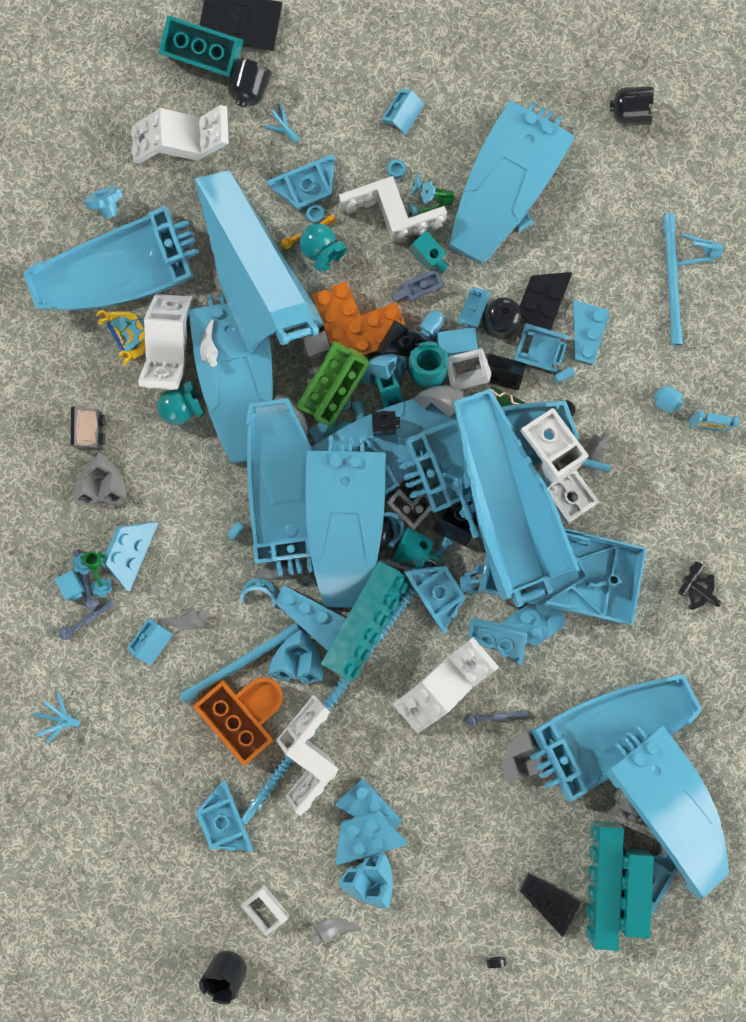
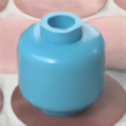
[654,385,684,414]

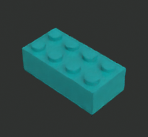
[158,15,244,77]
[620,847,654,939]

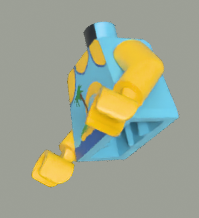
[95,310,145,366]

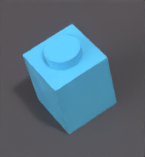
[55,570,86,602]

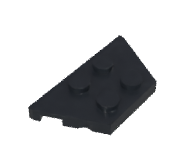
[519,272,572,330]

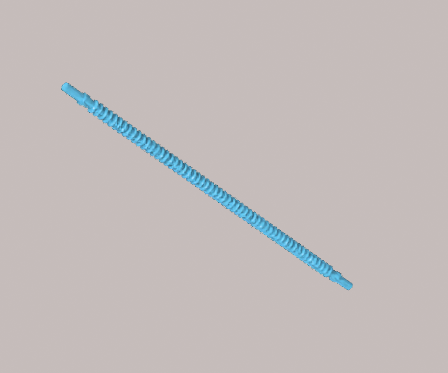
[241,536,453,824]

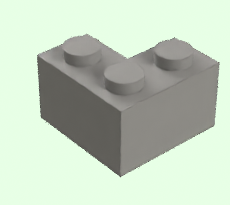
[301,331,330,377]
[384,489,431,531]

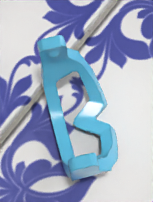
[384,512,405,547]
[240,578,276,607]

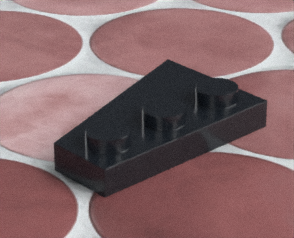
[378,320,435,357]
[519,872,581,938]

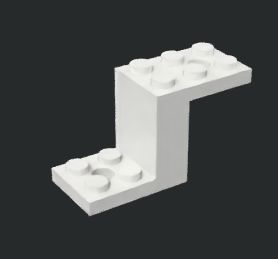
[131,105,229,164]
[339,176,447,243]
[138,294,193,390]
[520,408,599,524]
[393,637,499,733]
[276,695,339,816]

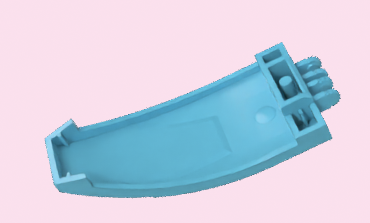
[449,100,575,265]
[23,206,200,311]
[189,293,273,464]
[246,398,314,576]
[312,399,456,483]
[399,401,579,513]
[306,436,386,608]
[530,675,702,801]
[604,726,729,899]

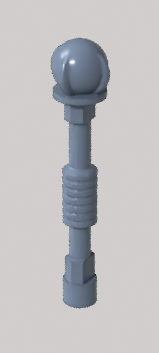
[73,549,98,610]
[59,600,115,640]
[465,710,528,726]

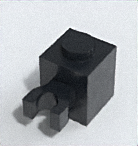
[372,411,400,436]

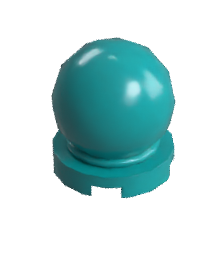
[300,223,347,273]
[409,341,449,389]
[156,380,205,426]

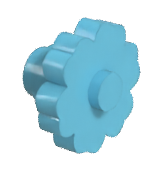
[84,186,123,219]

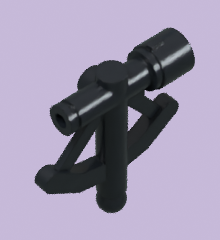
[678,561,722,610]

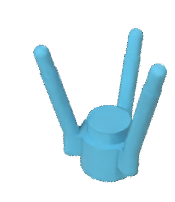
[677,234,723,265]
[459,570,486,594]

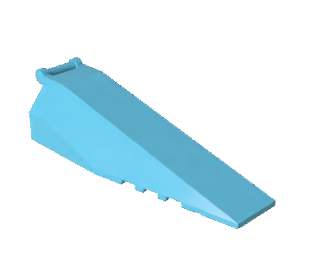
[195,170,323,353]
[453,389,580,607]

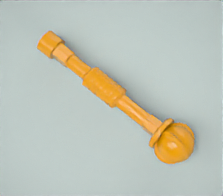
[280,215,335,250]

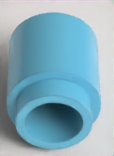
[419,310,445,338]

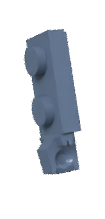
[391,269,445,303]

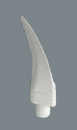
[200,320,218,367]

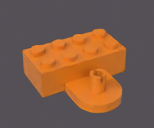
[193,677,283,766]

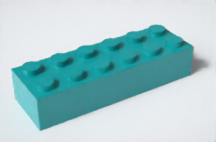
[321,561,409,682]
[585,821,624,951]

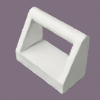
[447,348,492,390]
[240,885,289,936]

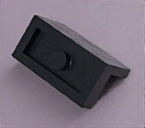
[487,354,526,391]

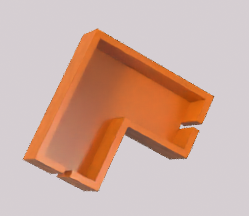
[311,281,405,358]

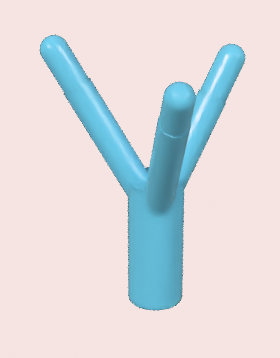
[265,104,300,143]

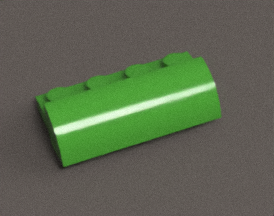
[297,341,370,427]

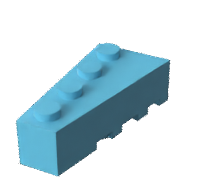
[274,585,346,651]

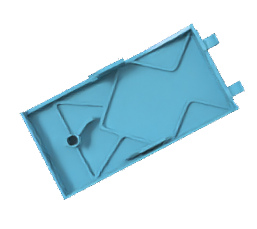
[476,528,647,625]

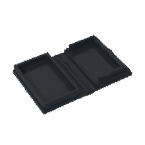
[199,0,283,51]

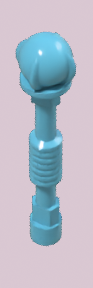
[451,479,480,539]

